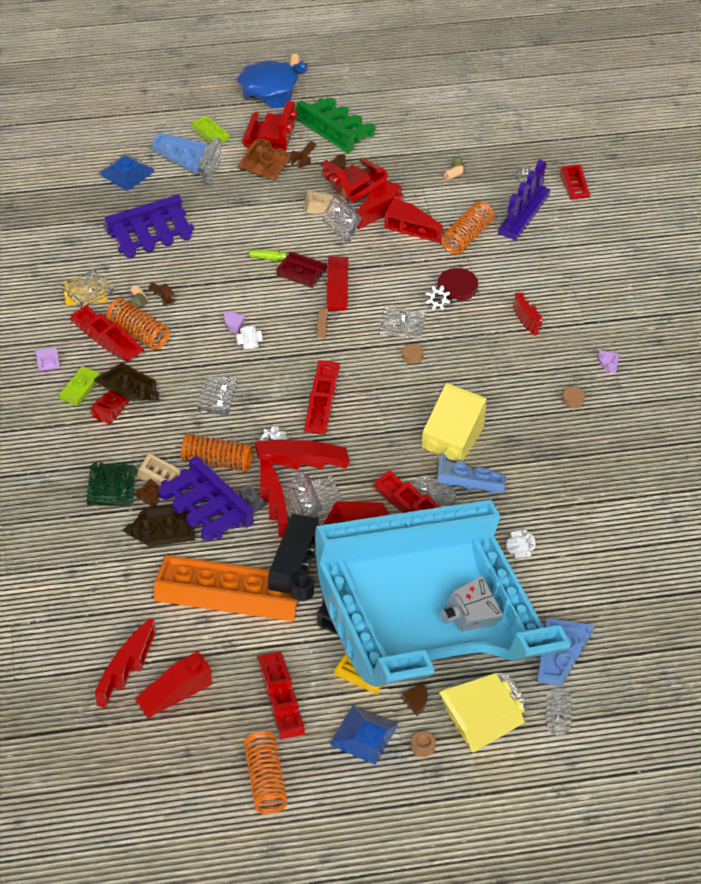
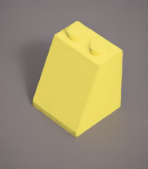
[422,383,487,461]
[439,674,525,753]

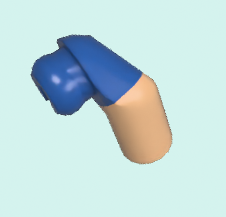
[290,54,308,74]

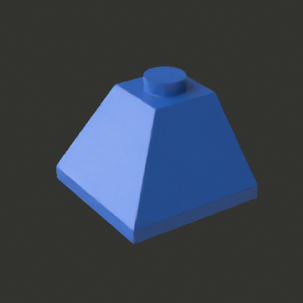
[99,153,154,191]
[330,705,398,765]

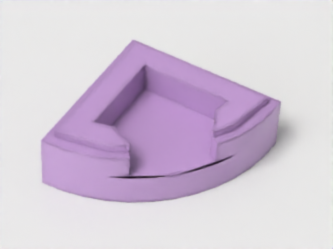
[224,311,245,334]
[598,350,620,374]

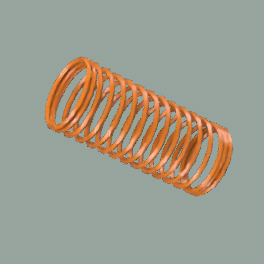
[441,201,494,254]
[107,298,170,350]
[181,433,253,472]
[243,731,288,814]

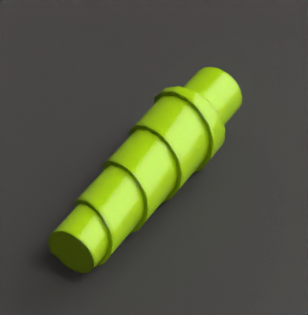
[249,250,287,262]

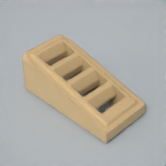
[304,191,347,214]
[136,453,181,487]

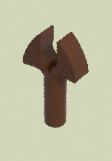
[291,141,316,168]
[149,283,176,306]

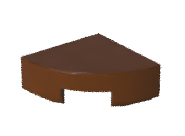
[330,154,346,170]
[136,479,159,507]
[402,683,427,716]

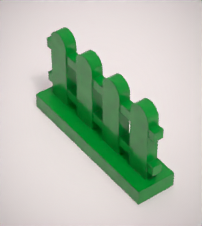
[296,98,376,153]

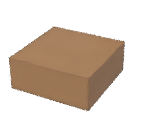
[317,308,328,338]

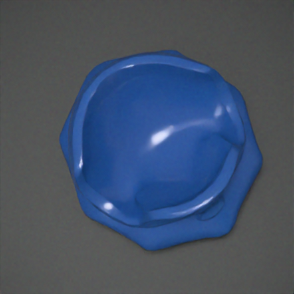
[237,60,298,108]

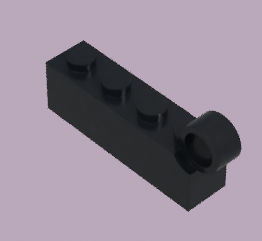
[268,513,319,601]

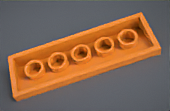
[154,555,302,621]

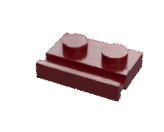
[276,251,326,288]

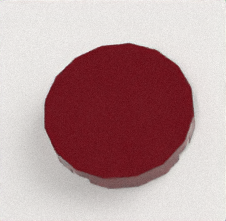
[437,268,478,301]

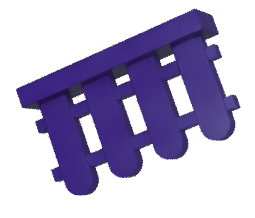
[498,159,550,241]
[105,194,194,258]
[159,456,253,541]

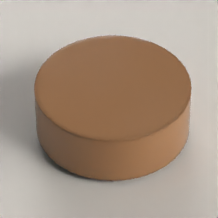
[402,344,424,364]
[562,387,585,408]
[410,731,436,757]

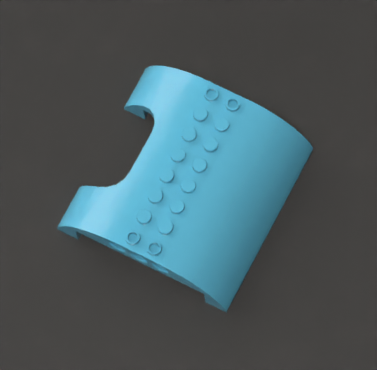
[315,500,571,687]

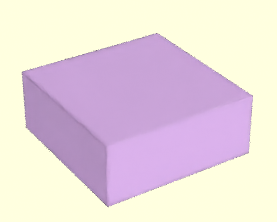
[35,347,60,371]

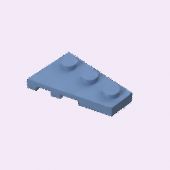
[151,132,212,175]
[437,454,506,493]
[537,618,595,686]

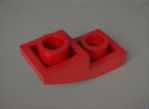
[513,292,542,336]

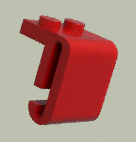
[242,100,298,151]
[320,158,388,201]

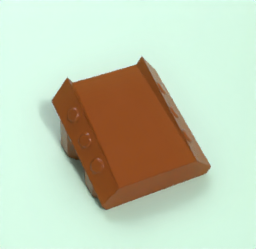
[238,138,291,180]

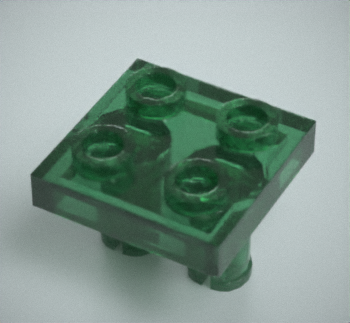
[87,462,136,506]

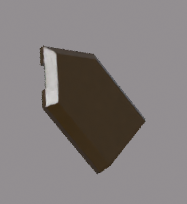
[94,363,160,401]
[123,505,195,547]

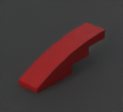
[327,256,348,311]
[71,305,144,362]
[304,360,340,435]
[255,439,350,470]
[260,460,287,538]
[373,470,440,513]
[95,618,156,708]
[257,651,305,740]

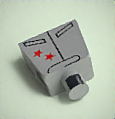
[440,576,503,631]

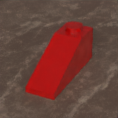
[355,180,404,230]
[384,199,443,243]
[135,651,212,719]

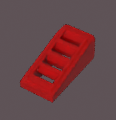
[559,164,590,200]
[91,390,129,425]

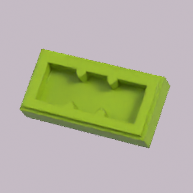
[191,115,230,147]
[59,366,101,406]

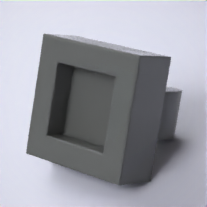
[239,486,265,514]

